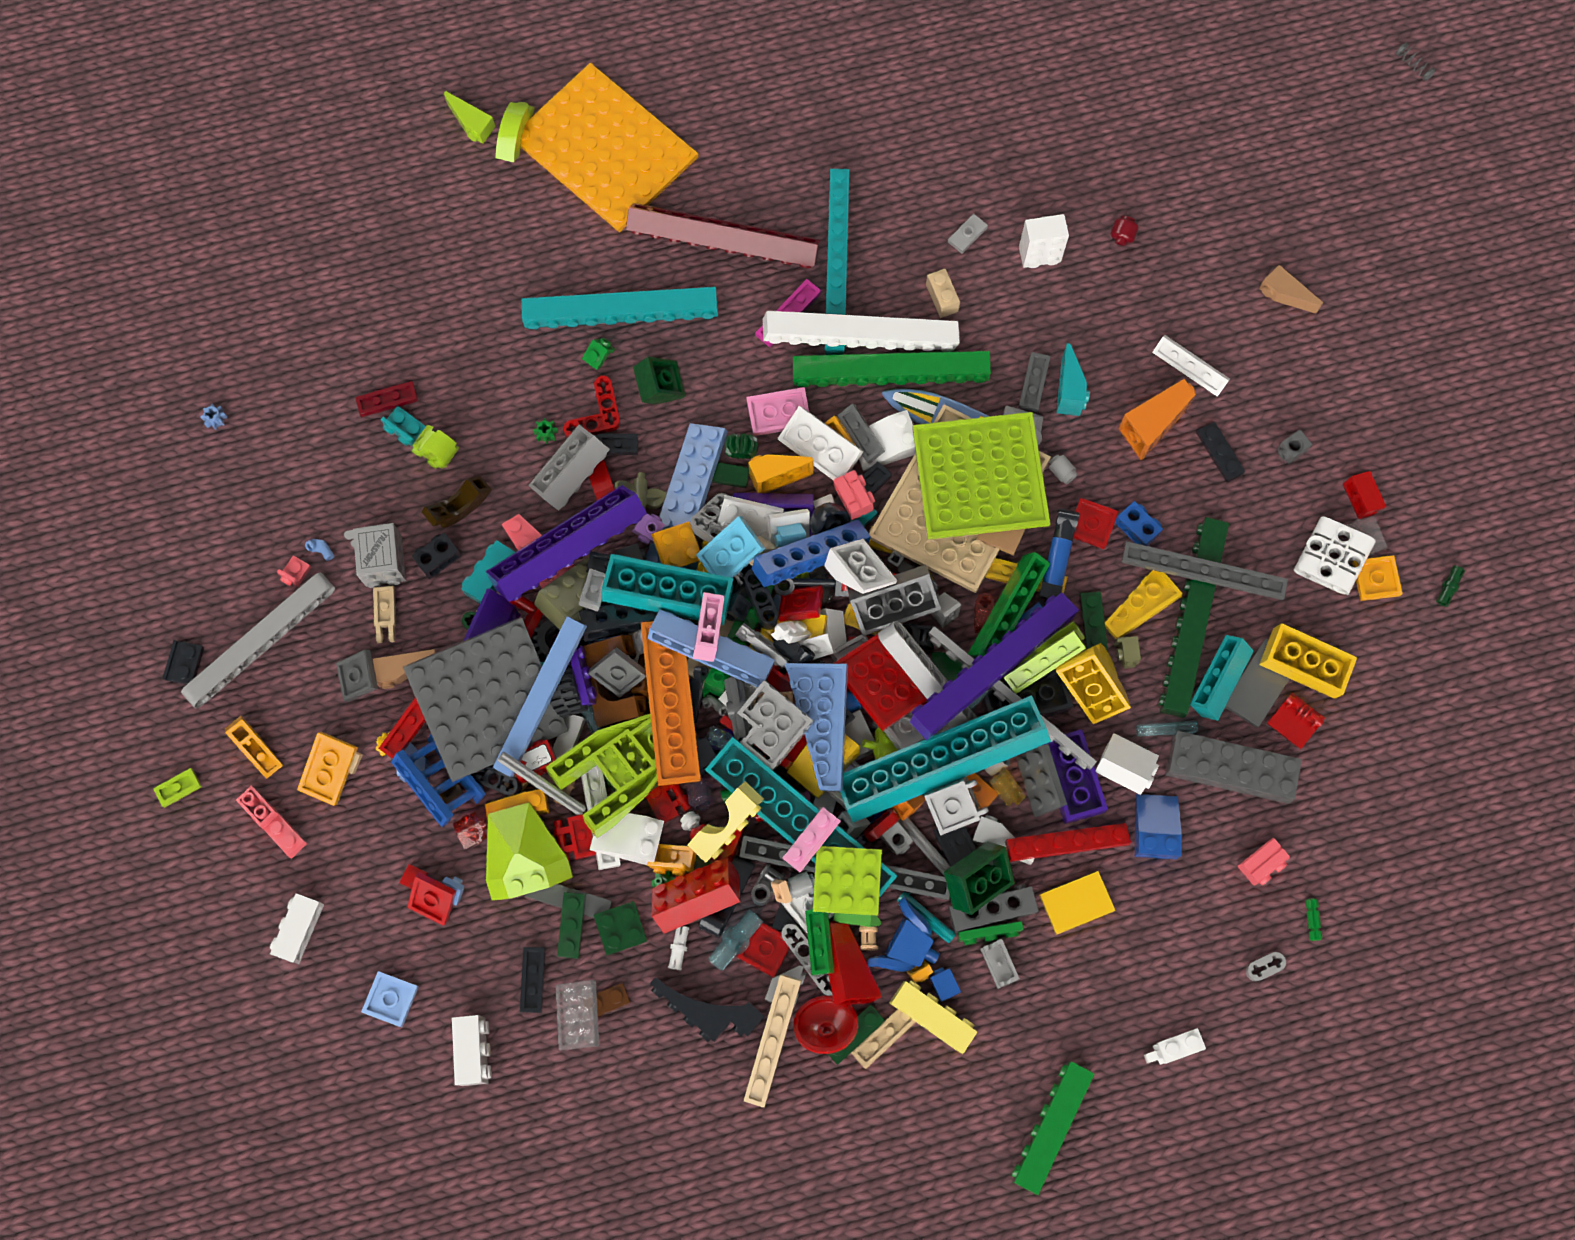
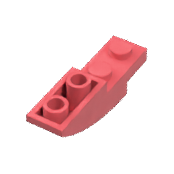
[236,786,307,859]

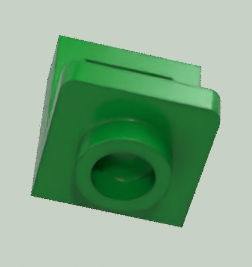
[582,338,615,370]

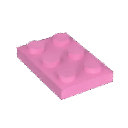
[746,387,809,436]

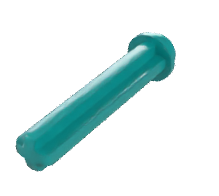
[896,891,956,943]

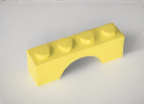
[688,781,764,862]

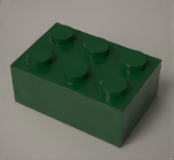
[944,841,1015,915]

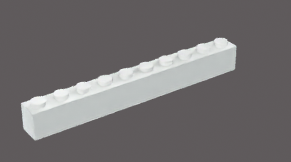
[763,311,960,352]

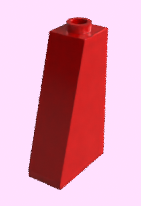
[828,921,882,1005]

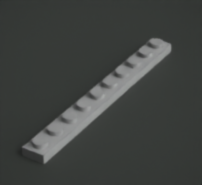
[929,626,1097,770]

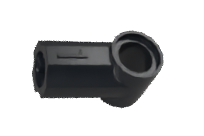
[773,639,815,664]

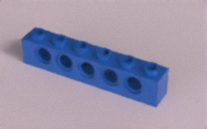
[752,520,871,587]

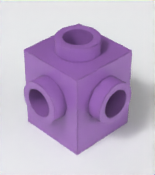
[632,514,665,544]

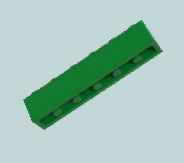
[968,552,1051,660]
[1011,1061,1094,1195]

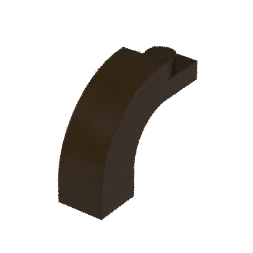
[421,475,492,528]

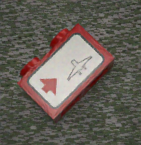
[516,740,557,784]

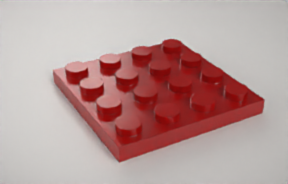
[833,634,927,731]

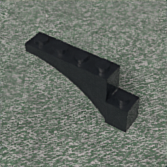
[650,977,765,1042]

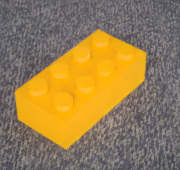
[1259,623,1357,699]

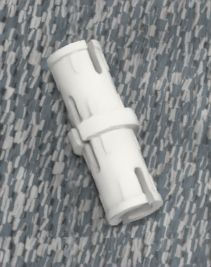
[668,926,689,970]

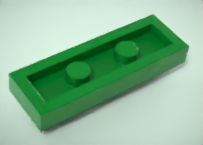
[805,909,834,976]
[957,921,1023,945]

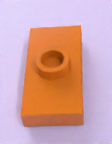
[967,773,999,808]

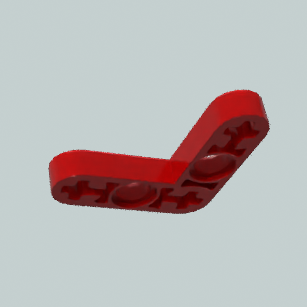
[563,376,620,438]

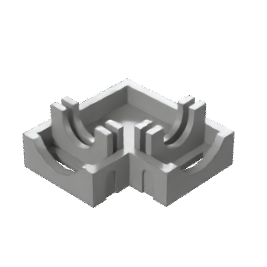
[737,680,815,770]

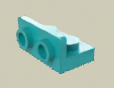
[380,406,426,447]

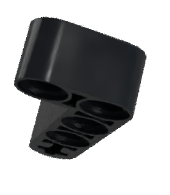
[699,855,755,939]

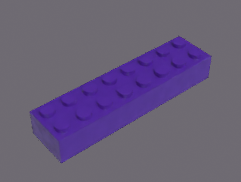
[485,485,647,602]

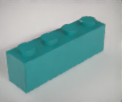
[1190,635,1253,721]

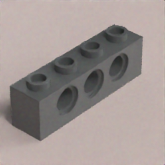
[948,884,1039,933]

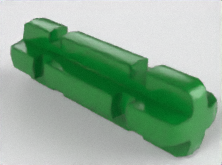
[1306,899,1322,941]

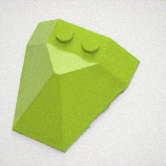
[486,802,573,900]

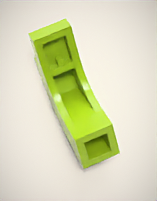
[496,102,534,162]

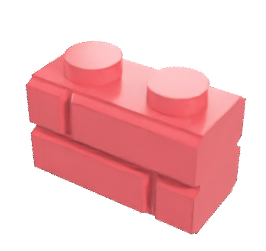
[833,470,875,520]
[1238,838,1290,886]

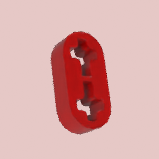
[863,808,900,842]

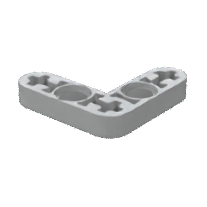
[690,493,729,543]

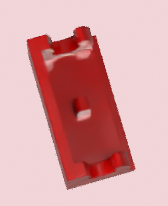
[1343,471,1387,519]

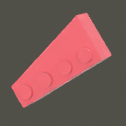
[502,514,575,589]

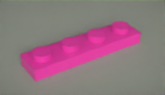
[755,279,821,347]

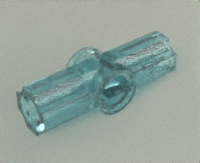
[708,909,763,971]

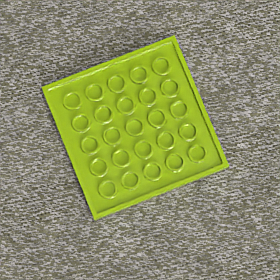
[912,412,1050,540]

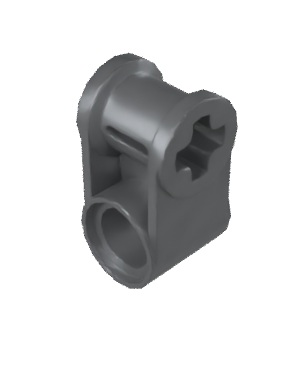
[751,863,786,906]

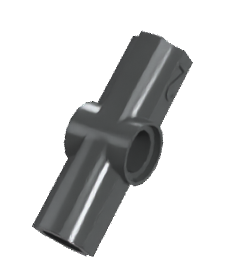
[724,677,752,741]

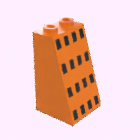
[1118,379,1196,460]

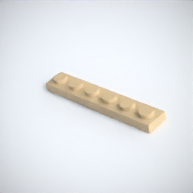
[744,974,802,1107]

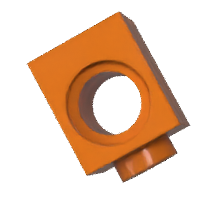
[891,795,926,821]

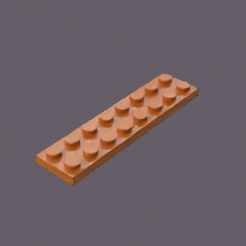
[641,618,701,786]

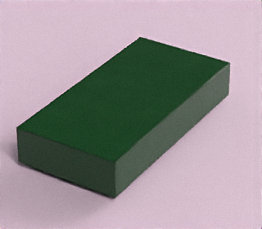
[712,462,749,489]

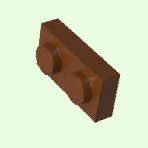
[582,983,631,1020]

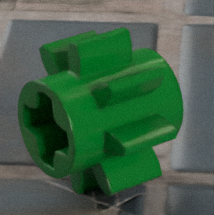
[533,418,559,444]

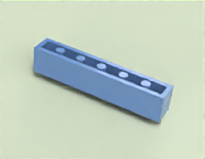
[648,609,775,687]

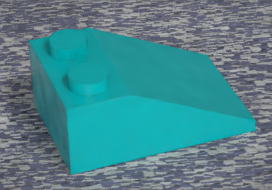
[1056,343,1090,416]

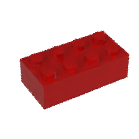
[652,857,740,934]

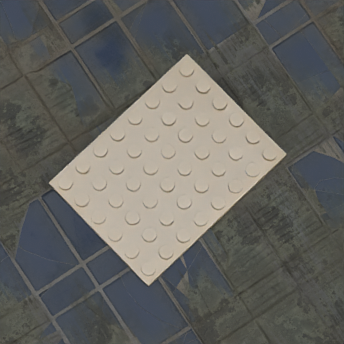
[869,405,1051,593]

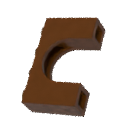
[583,635,649,728]

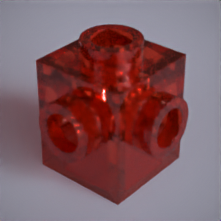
[452,812,488,849]

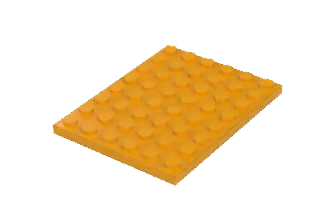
[520,63,698,233]

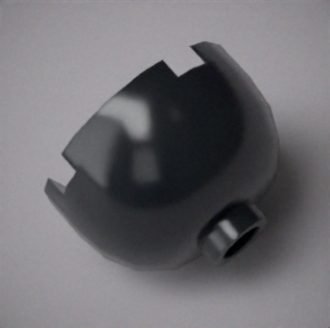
[809,502,851,535]

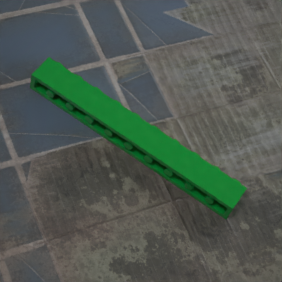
[793,351,991,387]

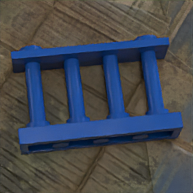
[391,734,486,827]

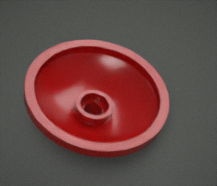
[793,996,858,1054]

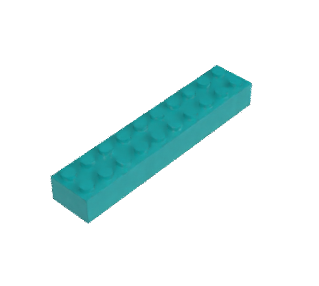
[840,695,1051,822]
[705,737,897,898]

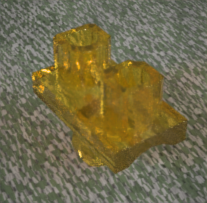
[989,767,1025,806]

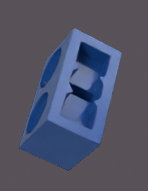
[1115,501,1163,546]

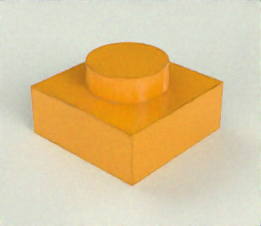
[906,960,933,983]

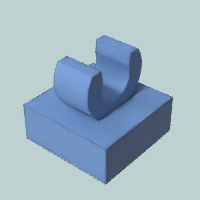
[442,877,464,906]

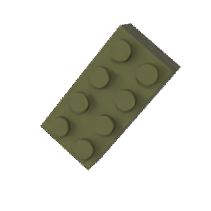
[534,551,604,630]

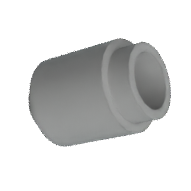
[1049,455,1078,485]
[787,871,815,899]

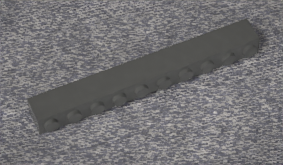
[739,836,950,900]

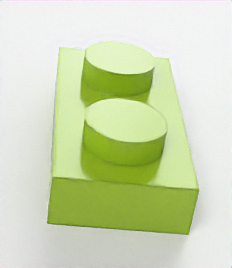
[153,768,202,808]

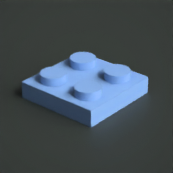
[361,971,419,1027]

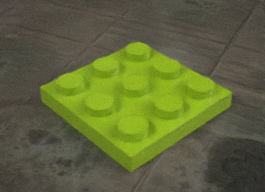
[813,846,882,916]

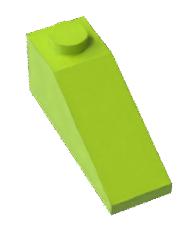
[444,91,496,144]

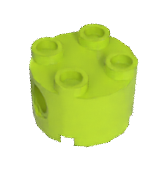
[411,425,459,469]

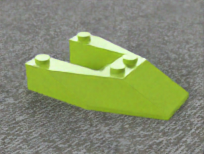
[546,714,658,838]

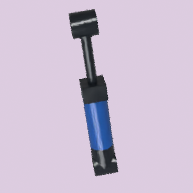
[1038,508,1080,607]

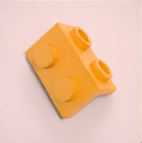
[647,844,696,876]

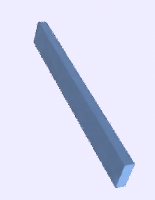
[493,617,587,777]

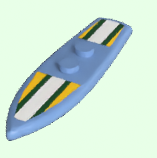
[882,389,990,424]

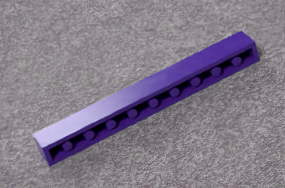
[910,592,1079,740]

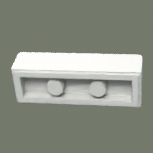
[547,715,586,773]

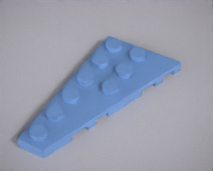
[785,663,848,791]

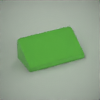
[834,913,881,927]

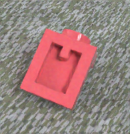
[277,556,312,587]

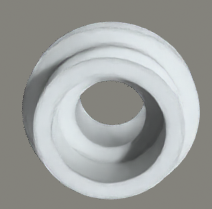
[680,811,701,831]

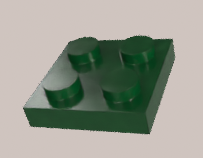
[593,901,647,956]

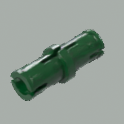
[1436,565,1465,607]

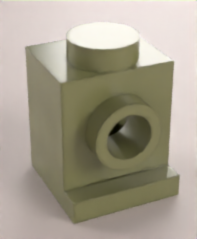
[1114,636,1141,669]

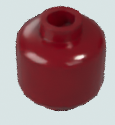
[1110,216,1139,246]

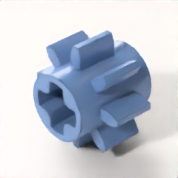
[200,404,228,430]

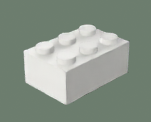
[1019,214,1069,268]
[452,1015,492,1086]

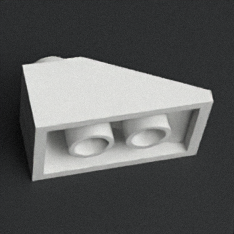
[859,410,916,472]
[824,539,897,594]
[589,813,664,865]

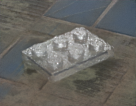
[556,980,599,1051]

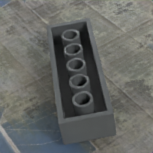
[1165,731,1302,804]

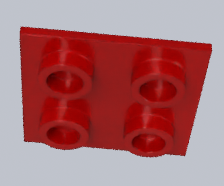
[1267,693,1325,750]

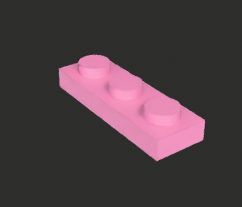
[783,808,841,872]

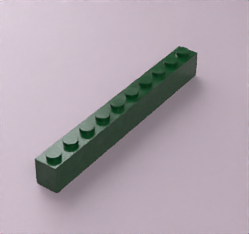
[1158,517,1229,718]

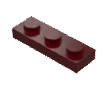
[355,381,418,417]

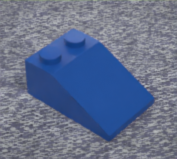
[1135,794,1182,859]

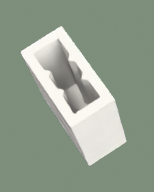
[1096,733,1159,795]

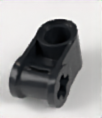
[903,623,934,650]

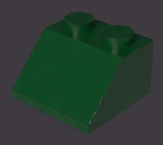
[633,357,686,404]

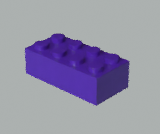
[1044,729,1108,825]

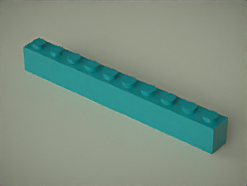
[825,169,849,355]
[521,287,718,329]

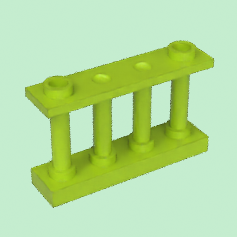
[1003,621,1086,694]

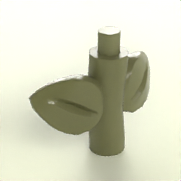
[615,472,667,509]

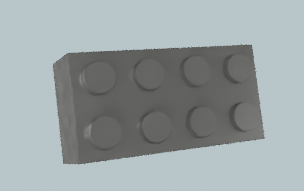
[848,564,941,636]

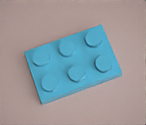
[696,516,765,578]

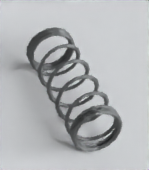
[1396,42,1436,81]

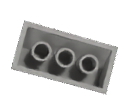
[528,425,610,511]

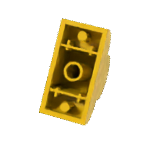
[1056,643,1131,724]

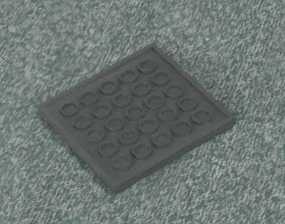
[403,617,568,782]

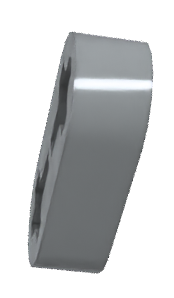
[1246,952,1286,981]

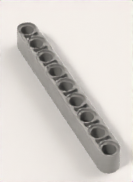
[181,572,335,708]
[878,621,1011,776]

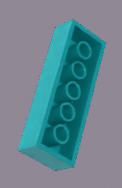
[601,554,733,626]

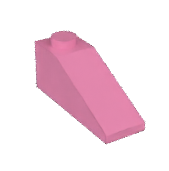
[693,592,724,662]

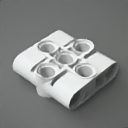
[1294,517,1376,595]

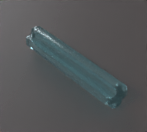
[1136,721,1198,736]

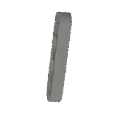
[781,923,833,996]

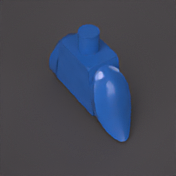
[868,896,940,972]

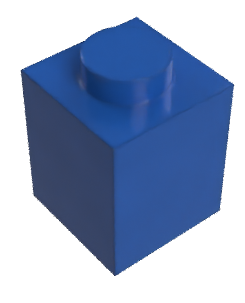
[929,967,961,1003]

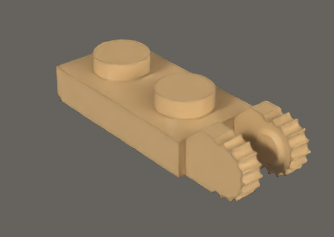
[373,586,396,643]

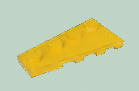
[1105,570,1183,639]

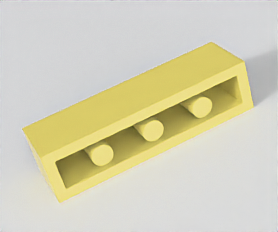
[889,980,977,1054]

